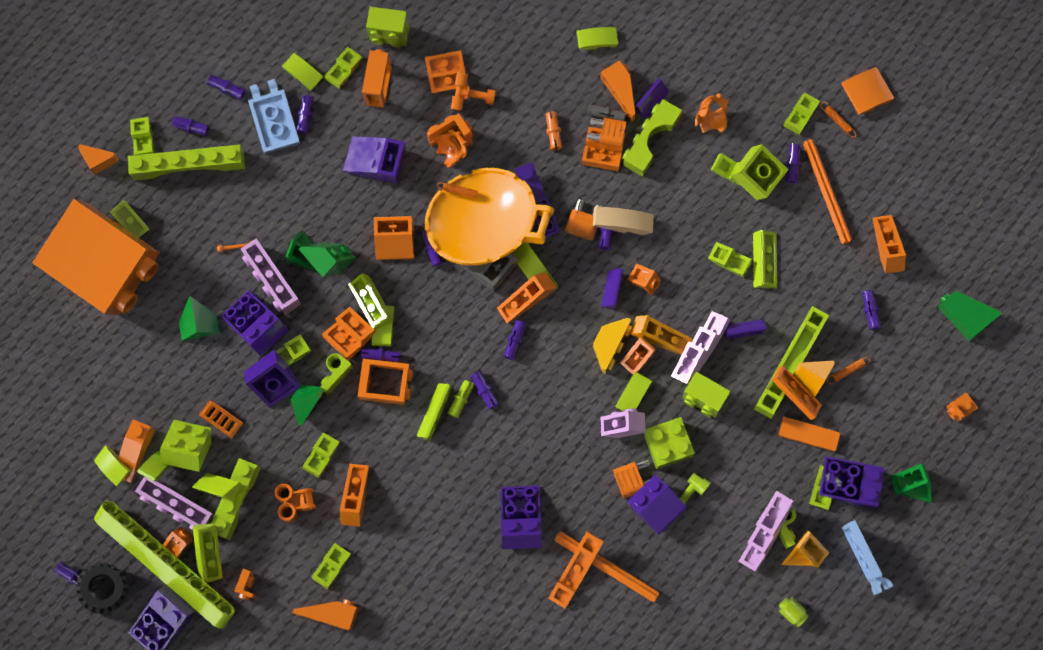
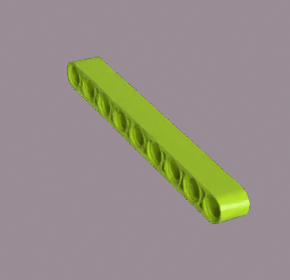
[94,501,235,628]

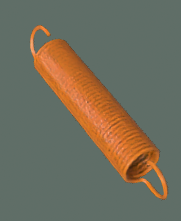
[821,102,856,138]
[437,182,484,198]
[827,356,871,384]

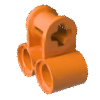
[275,484,316,523]

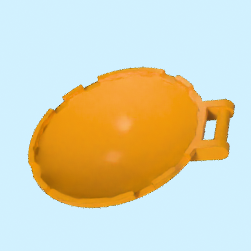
[425,168,554,266]

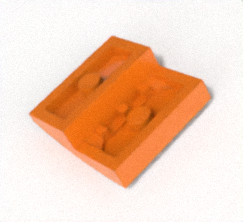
[425,50,468,93]
[841,67,894,115]
[581,127,625,171]
[322,307,375,361]

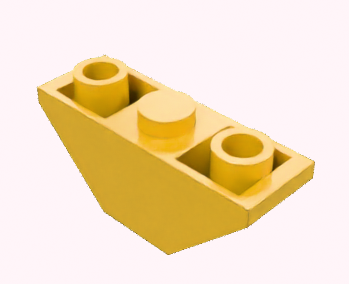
[593,318,633,374]

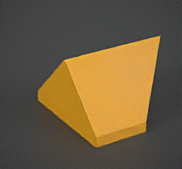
[793,361,835,397]
[781,531,829,568]

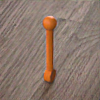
[217,241,252,252]

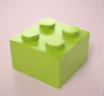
[366,7,410,47]
[730,144,788,200]
[682,372,730,418]
[643,417,695,470]
[160,420,212,472]

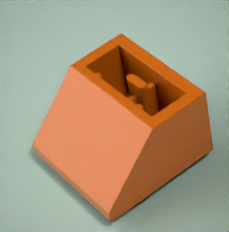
[374,216,414,260]

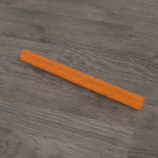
[803,139,852,244]
[555,531,659,602]

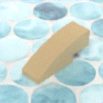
[593,207,654,235]

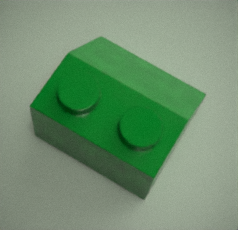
[299,243,356,277]

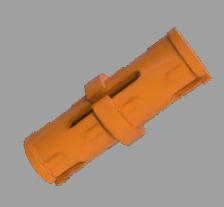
[545,111,563,151]

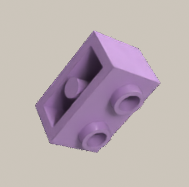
[601,409,646,438]

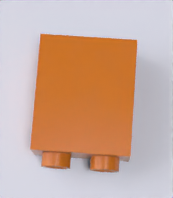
[32,199,160,316]

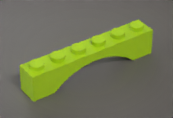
[128,144,245,181]
[754,306,829,419]

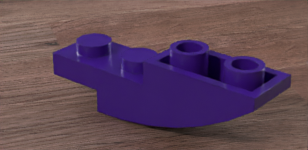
[514,162,561,238]

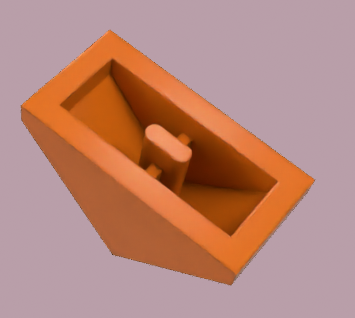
[78,144,119,175]
[620,337,656,375]

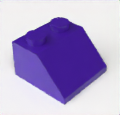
[244,350,300,408]
[627,475,687,535]

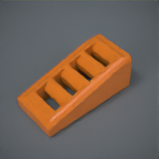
[199,400,244,439]

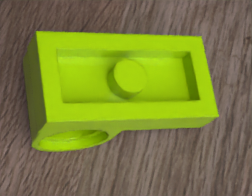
[110,200,149,238]
[320,353,354,396]
[779,507,796,549]

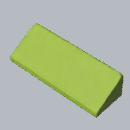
[753,230,777,288]
[511,242,558,294]
[349,273,393,329]
[417,383,452,441]
[192,473,241,501]
[193,524,223,583]

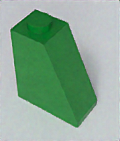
[938,291,1002,341]

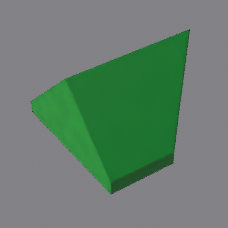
[286,230,317,272]
[179,296,220,341]
[291,384,325,426]
[890,463,932,503]

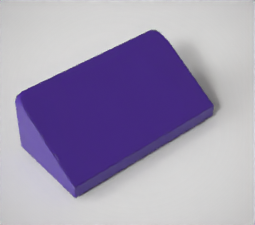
[636,78,669,119]
[601,268,623,309]
[725,320,767,339]

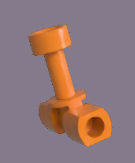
[451,72,496,111]

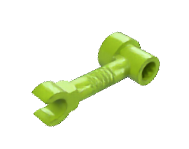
[680,473,711,505]

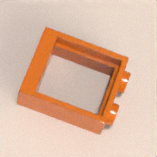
[362,49,392,108]
[358,359,413,405]

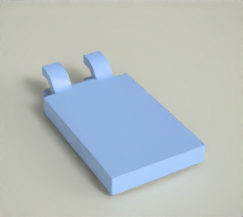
[248,79,300,154]
[842,520,893,595]

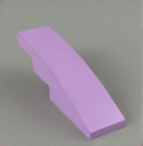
[671,311,730,384]
[739,491,794,572]

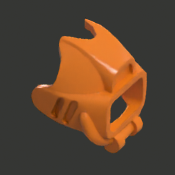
[695,93,729,133]
[430,129,467,169]

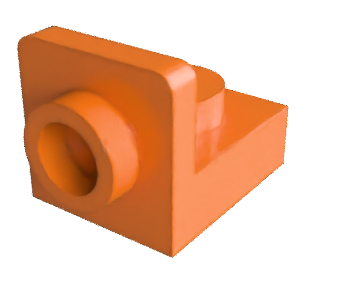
[627,264,661,295]
[946,392,978,422]
[163,527,194,558]
[235,569,257,601]

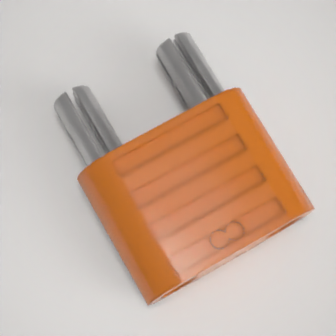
[587,118,626,147]
[565,199,602,241]
[613,460,650,499]

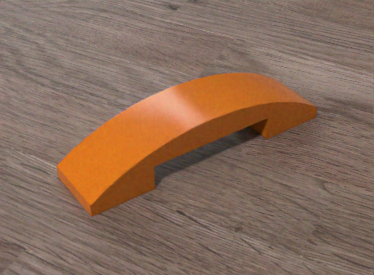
[548,531,604,609]

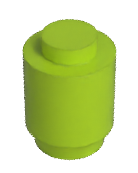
[779,597,809,627]

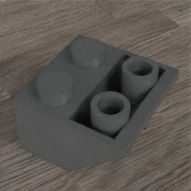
[465,253,518,292]

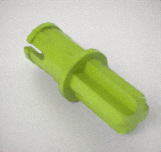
[447,380,474,419]

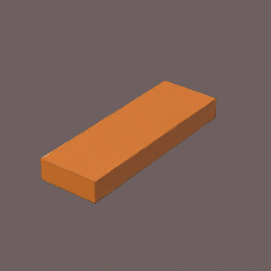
[772,365,822,420]
[778,417,840,452]

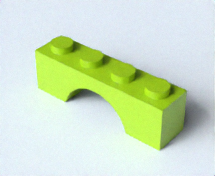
[622,100,682,177]
[211,458,261,541]

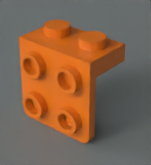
[427,113,473,147]

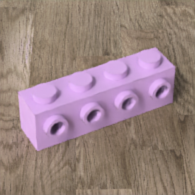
[241,239,301,315]
[135,477,214,530]

